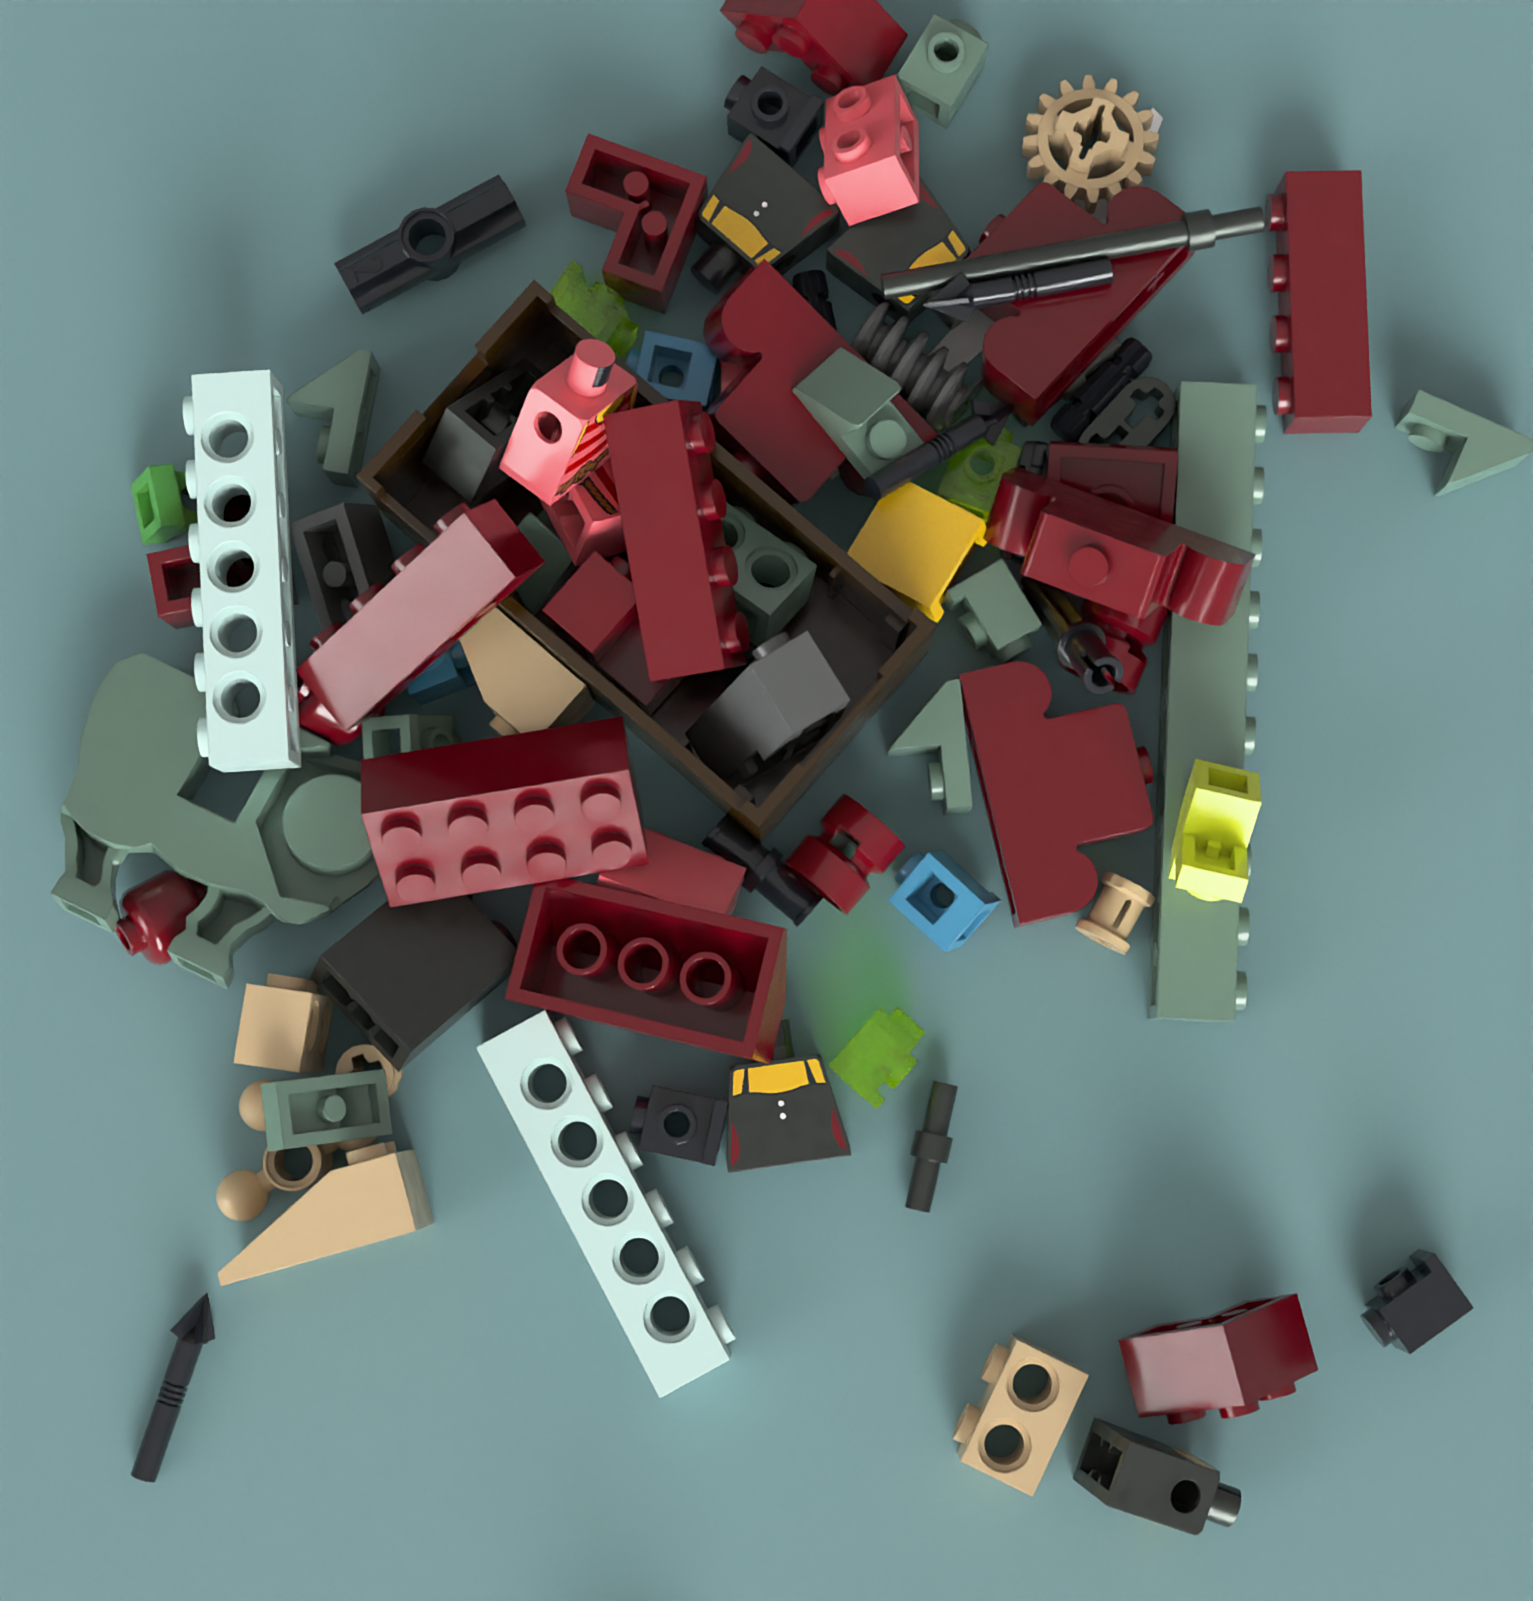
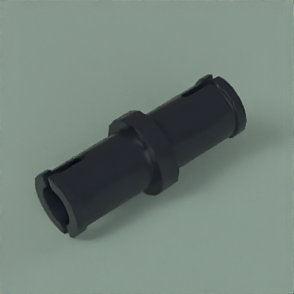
[701,813,823,927]

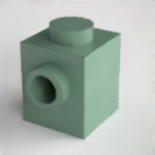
[897,13,988,129]

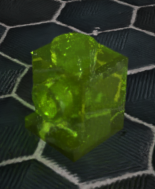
[550,260,640,358]
[937,428,1023,525]
[827,1007,926,1109]

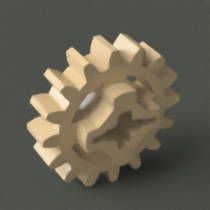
[1021,75,1159,214]

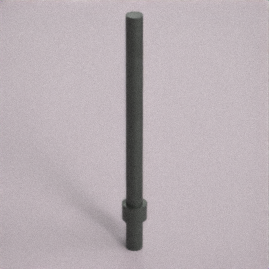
[881,206,1265,300]

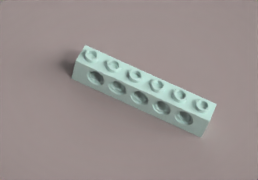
[183,369,301,773]
[476,1010,736,1398]

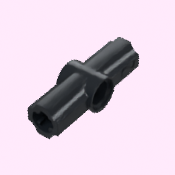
[334,175,526,315]

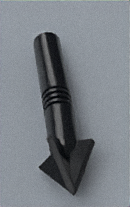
[923,258,1113,323]
[864,400,1014,501]
[131,1293,215,1482]

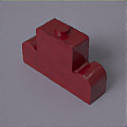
[966,182,1195,427]
[703,259,938,507]
[983,467,1256,626]
[957,661,1154,928]

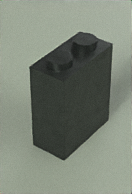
[310,894,517,1072]

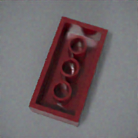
[361,716,649,907]

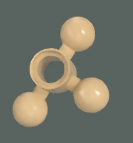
[216,1080,377,1221]

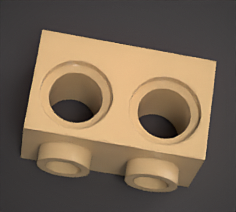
[233,973,334,1073]
[952,1334,1089,1497]

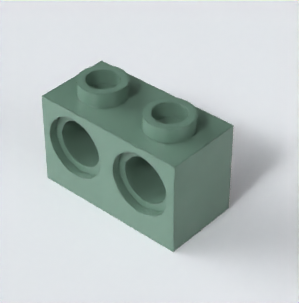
[721,503,817,647]

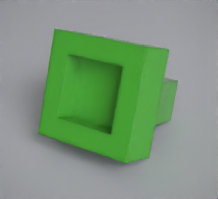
[130,464,198,545]

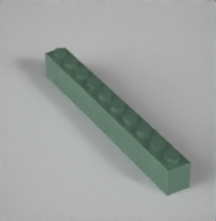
[1148,381,1267,1023]

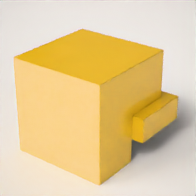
[847,482,987,623]

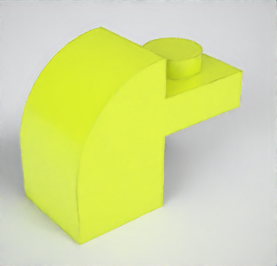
[1168,759,1261,903]

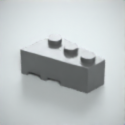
[685,631,850,790]

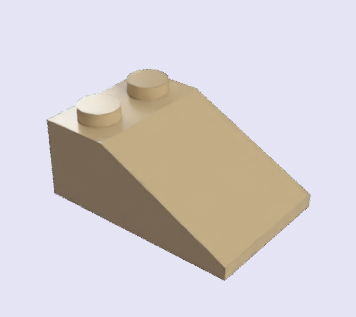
[460,607,595,736]
[217,1141,434,1286]

